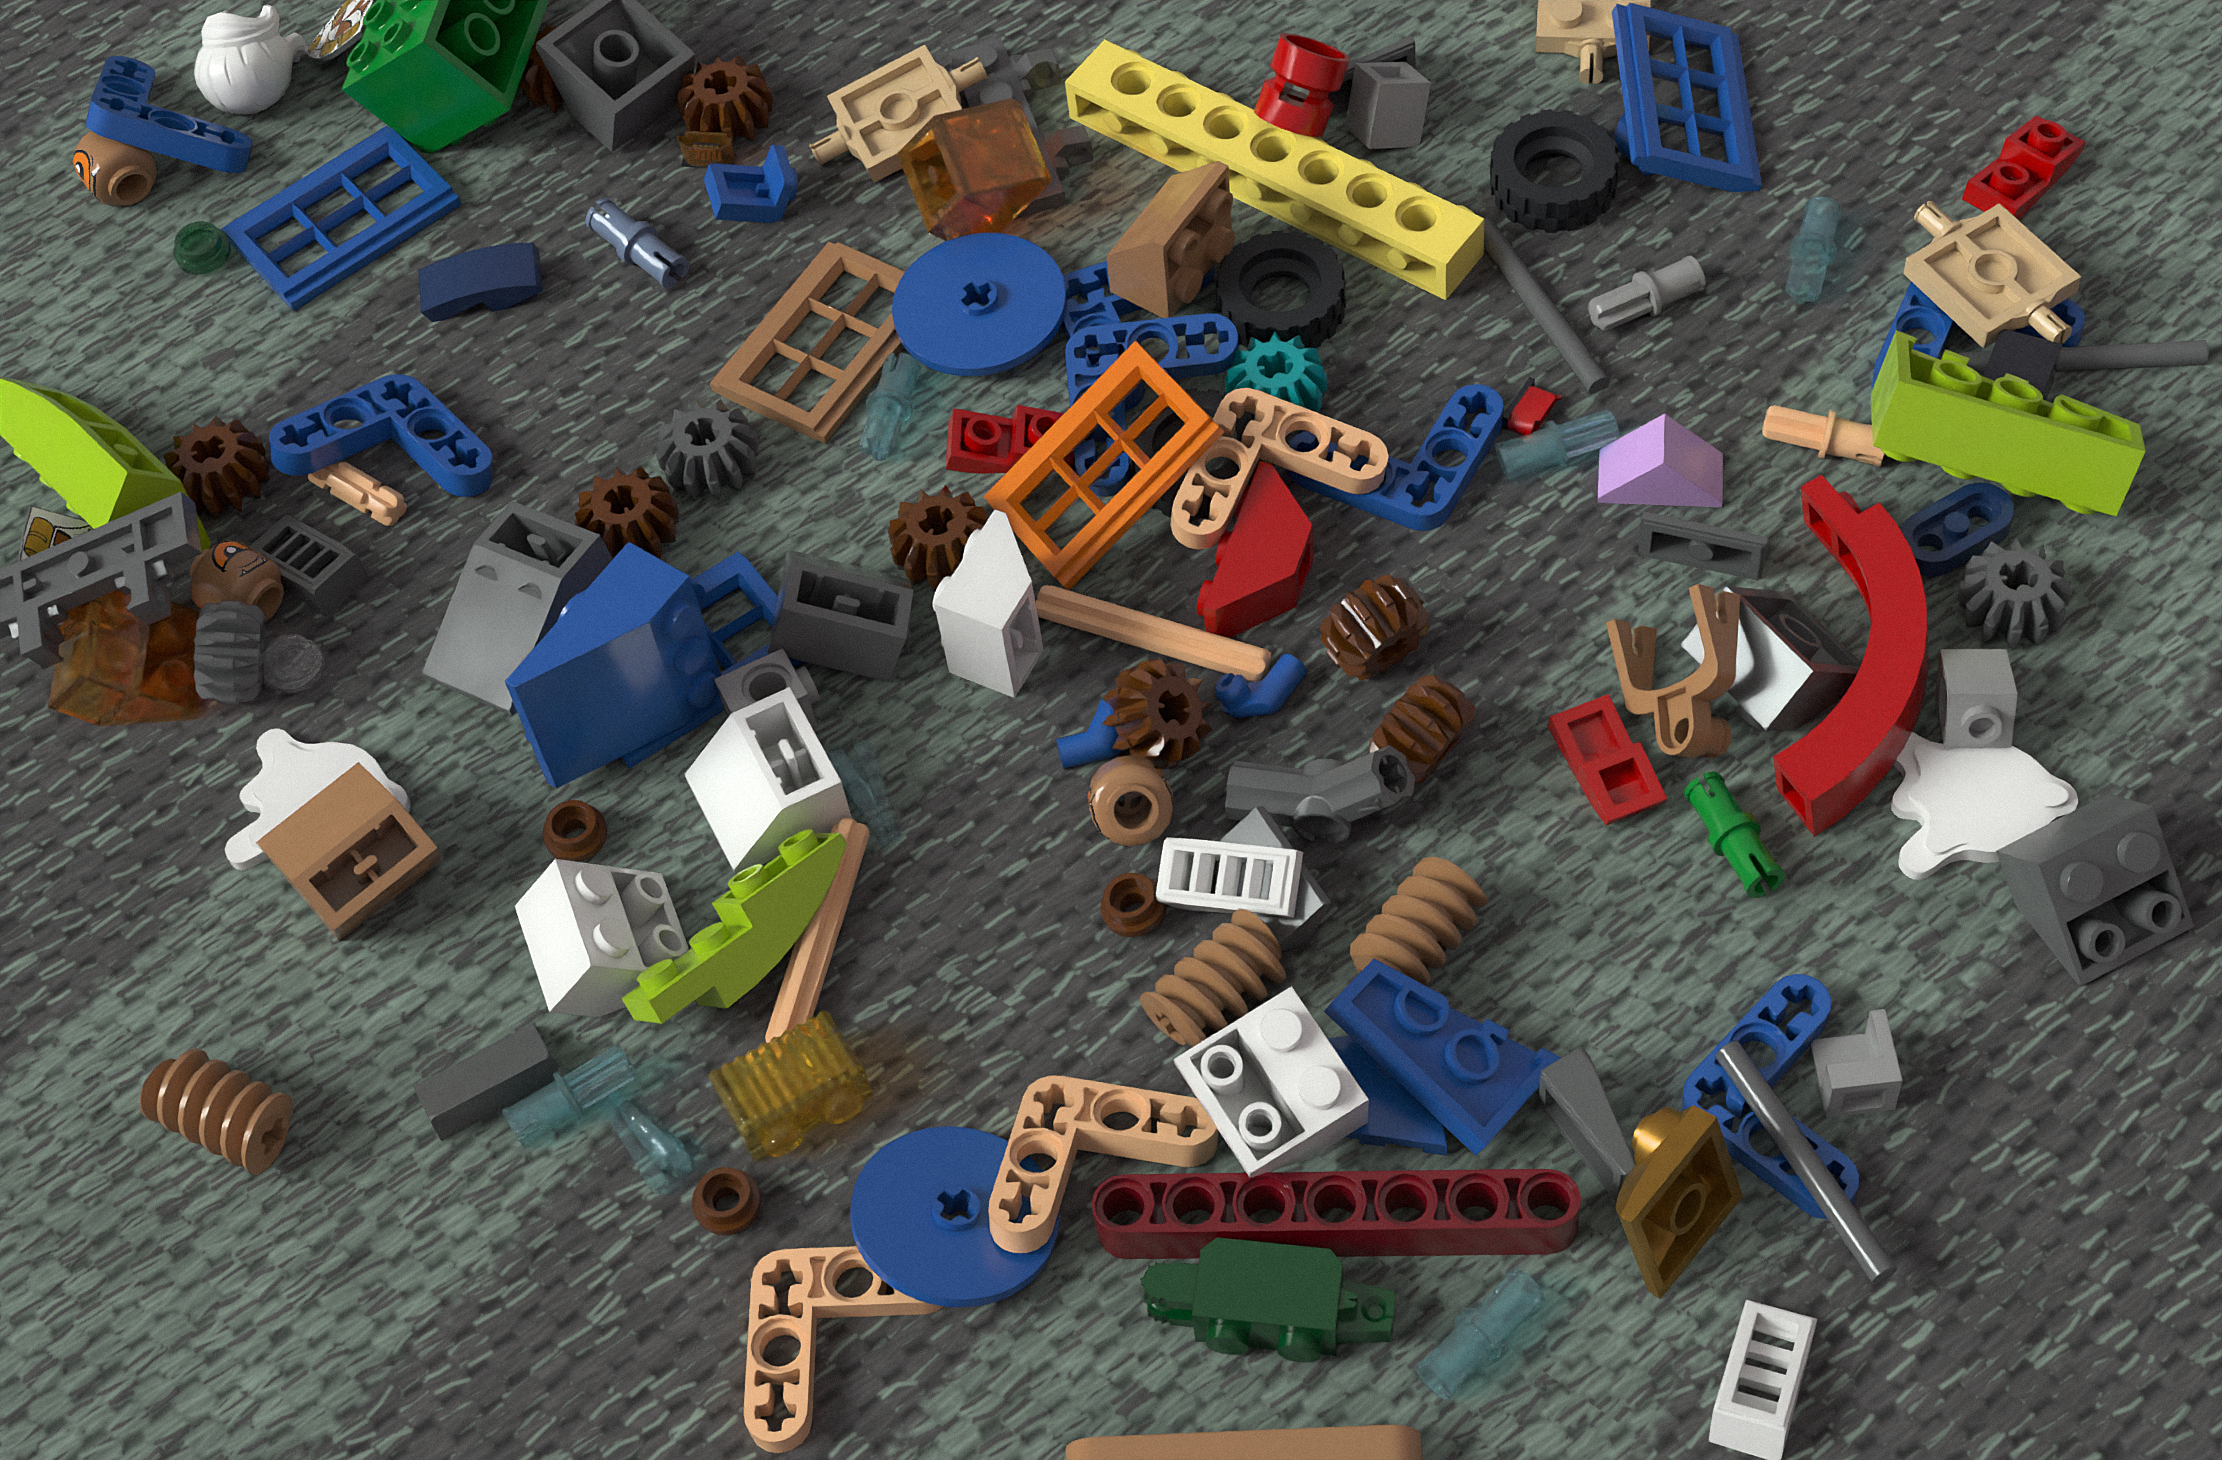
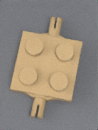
[1535,0,1651,84]
[809,45,988,183]
[1903,201,2081,349]

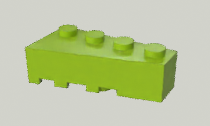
[1871,330,2146,517]

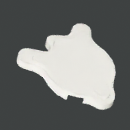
[225,728,411,870]
[1891,732,2078,880]

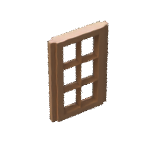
[710,242,905,444]

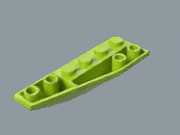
[0,376,211,552]

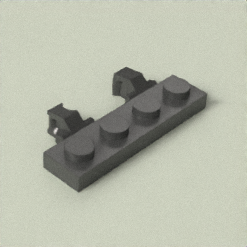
[948,37,1093,220]
[0,492,202,669]

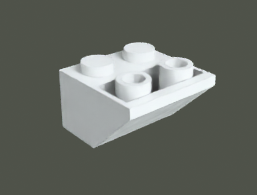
[933,509,1044,698]
[685,687,852,875]
[515,859,689,1017]
[1174,986,1369,1178]

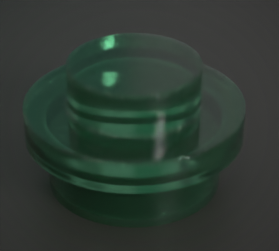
[173,221,231,275]

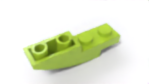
[622,829,847,1024]

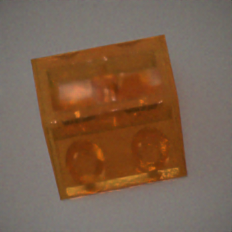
[897,98,1053,241]
[48,589,199,726]

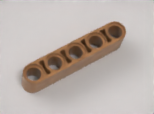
[1065,1425,1423,1460]

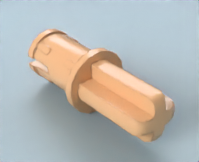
[1762,405,1884,467]

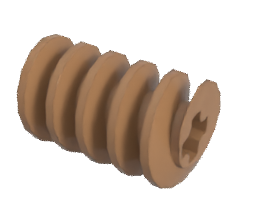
[1350,857,1488,986]
[1140,908,1287,1048]
[140,1048,293,1175]

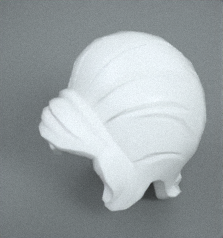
[194,5,308,115]

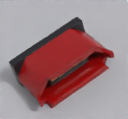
[1502,377,1562,441]

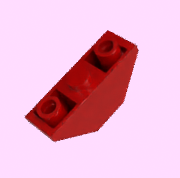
[1197,461,1314,638]

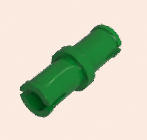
[1684,771,1786,898]

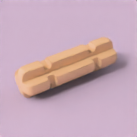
[308,461,407,526]

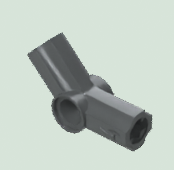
[1225,745,1415,844]

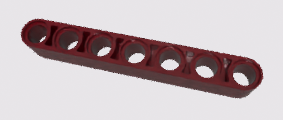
[1091,1169,1581,1259]

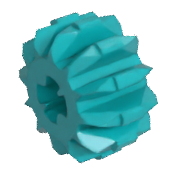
[1225,332,1327,420]

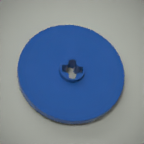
[892,233,1067,376]
[850,1126,1059,1307]

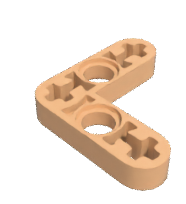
[1170,388,1388,550]
[988,1076,1218,1253]
[744,1246,944,1453]

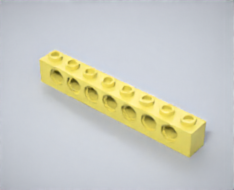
[1065,39,1484,300]

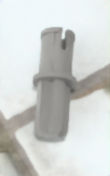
[1588,256,1706,331]

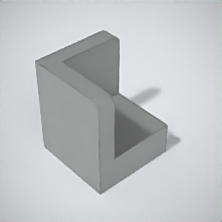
[1346,62,1431,149]
[1810,1009,1903,1118]

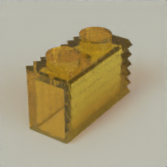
[708,1011,873,1162]

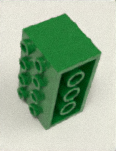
[342,0,549,154]

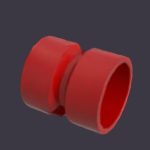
[1254,33,1350,137]

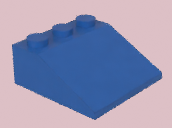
[504,542,721,788]

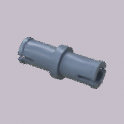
[585,198,689,289]

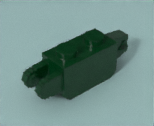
[1140,1238,1395,1363]

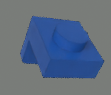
[704,145,798,223]

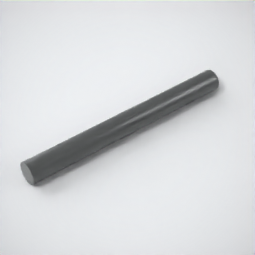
[1484,218,1610,394]
[1957,340,2208,375]
[1715,1041,1897,1284]

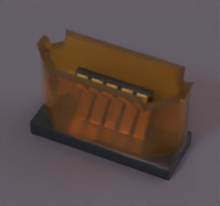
[677,131,737,168]

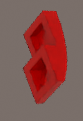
[1547,694,1667,826]

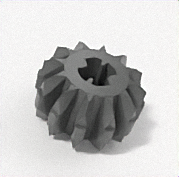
[656,399,759,501]
[1958,538,2072,650]
[193,600,267,704]

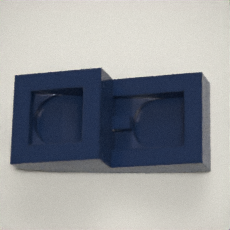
[418,242,543,322]

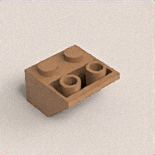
[1107,161,1235,318]
[256,762,441,941]

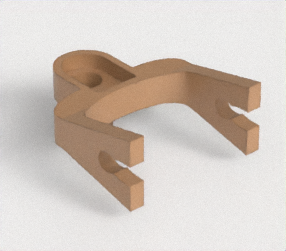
[1606,584,1740,759]

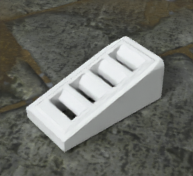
[1156,837,1303,918]
[1709,1300,1817,1460]

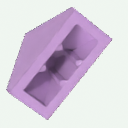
[1598,414,1723,507]

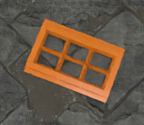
[984,340,1224,590]

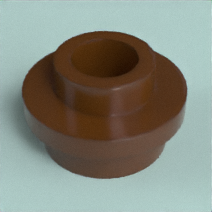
[542,800,608,862]
[1101,873,1167,937]
[692,1167,762,1235]

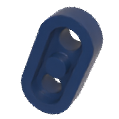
[1900,483,2014,577]

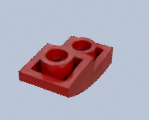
[1962,115,2086,220]
[945,405,1074,474]

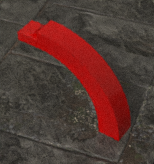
[1773,475,1929,837]

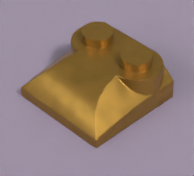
[1616,1105,1743,1299]

